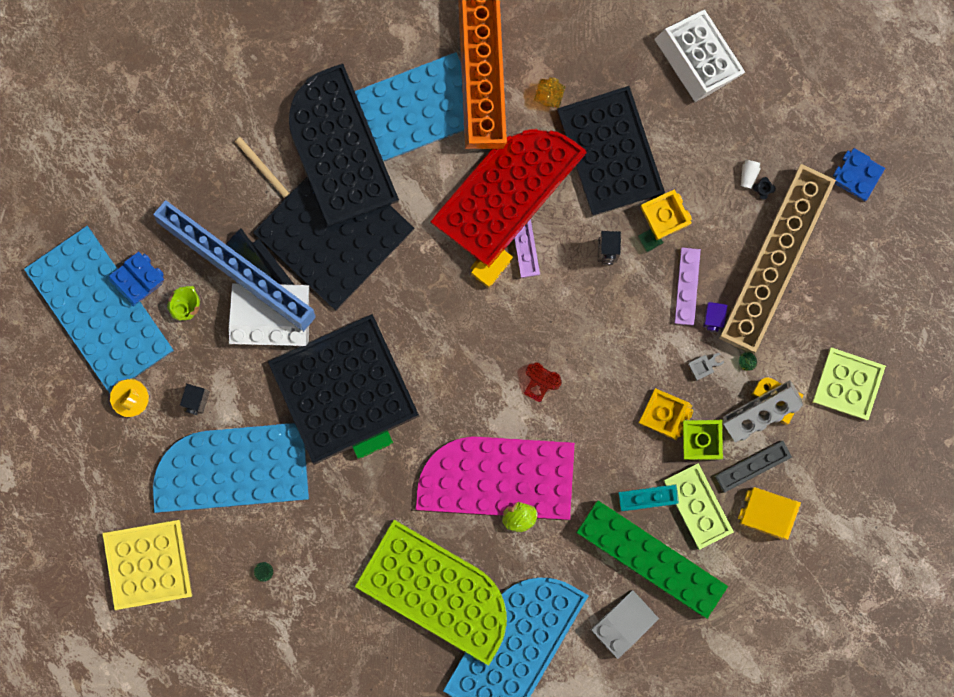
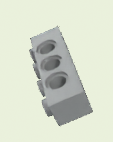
[723,380,803,442]

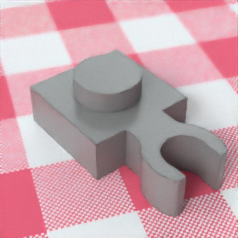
[688,353,724,381]

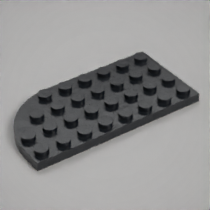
[289,63,399,227]

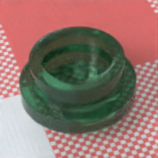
[739,352,757,371]
[254,562,274,582]

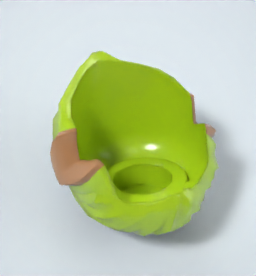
[167,286,200,321]
[502,502,537,532]

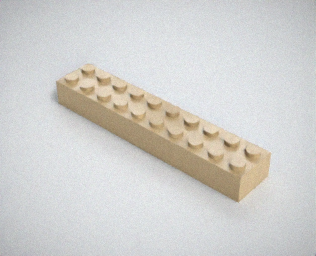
[719,164,836,354]

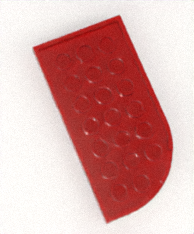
[430,129,587,268]

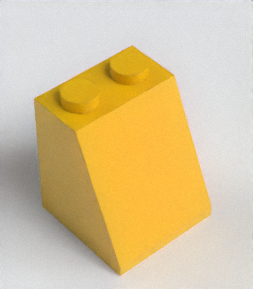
[738,487,801,540]

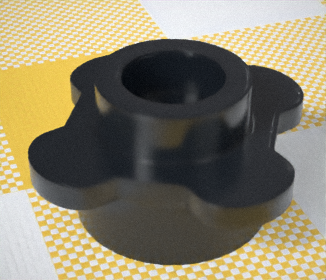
[753,177,776,200]

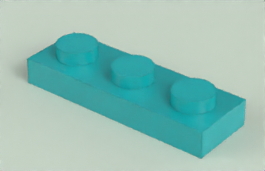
[619,484,679,511]

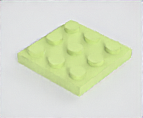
[812,347,886,421]

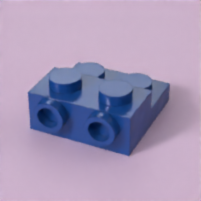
[833,148,885,202]
[108,251,164,307]

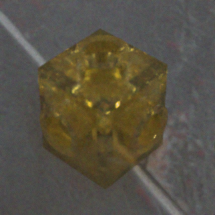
[534,77,566,108]

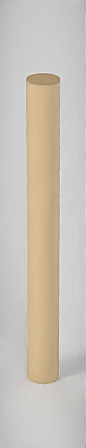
[235,137,290,199]

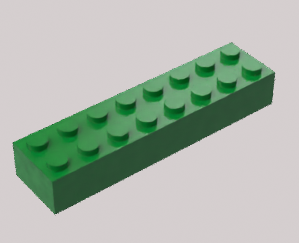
[576,500,728,619]

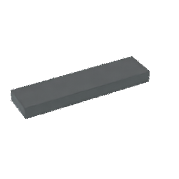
[715,441,792,493]

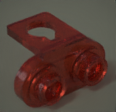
[524,362,562,402]

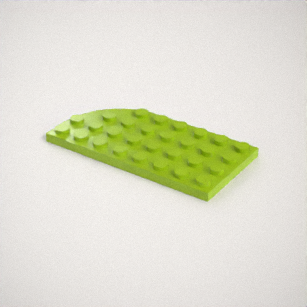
[355,520,507,666]

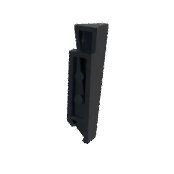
[226,228,294,285]

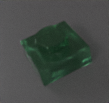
[637,229,664,253]

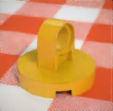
[110,378,149,417]

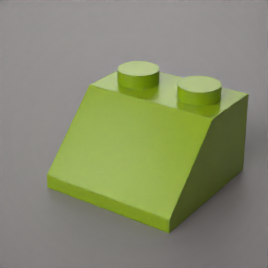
[683,420,723,460]

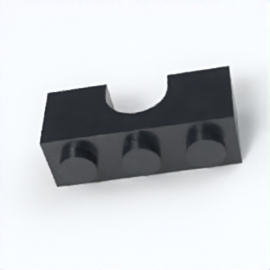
[598,231,621,266]

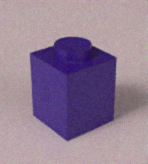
[703,302,727,332]

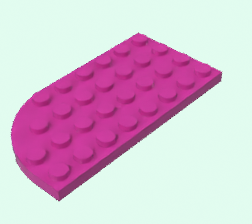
[416,437,575,520]

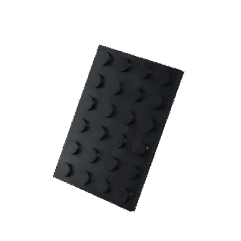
[557,86,665,217]

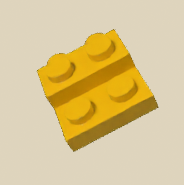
[640,189,692,240]
[639,388,693,440]

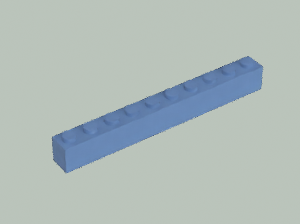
[153,200,316,332]

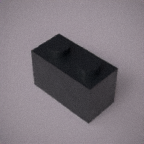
[180,383,210,416]

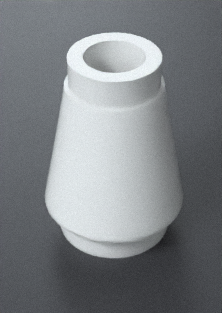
[740,160,761,189]

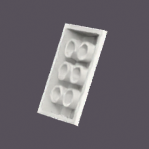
[654,10,745,102]
[229,283,309,346]

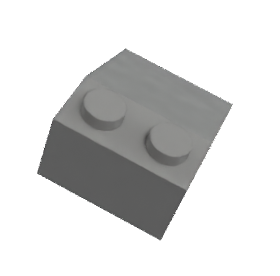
[590,590,659,659]

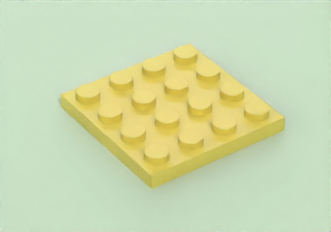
[103,520,193,610]

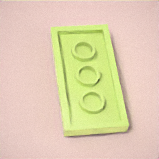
[664,463,733,550]

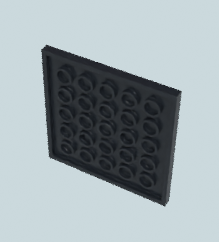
[253,177,415,311]
[268,314,420,465]

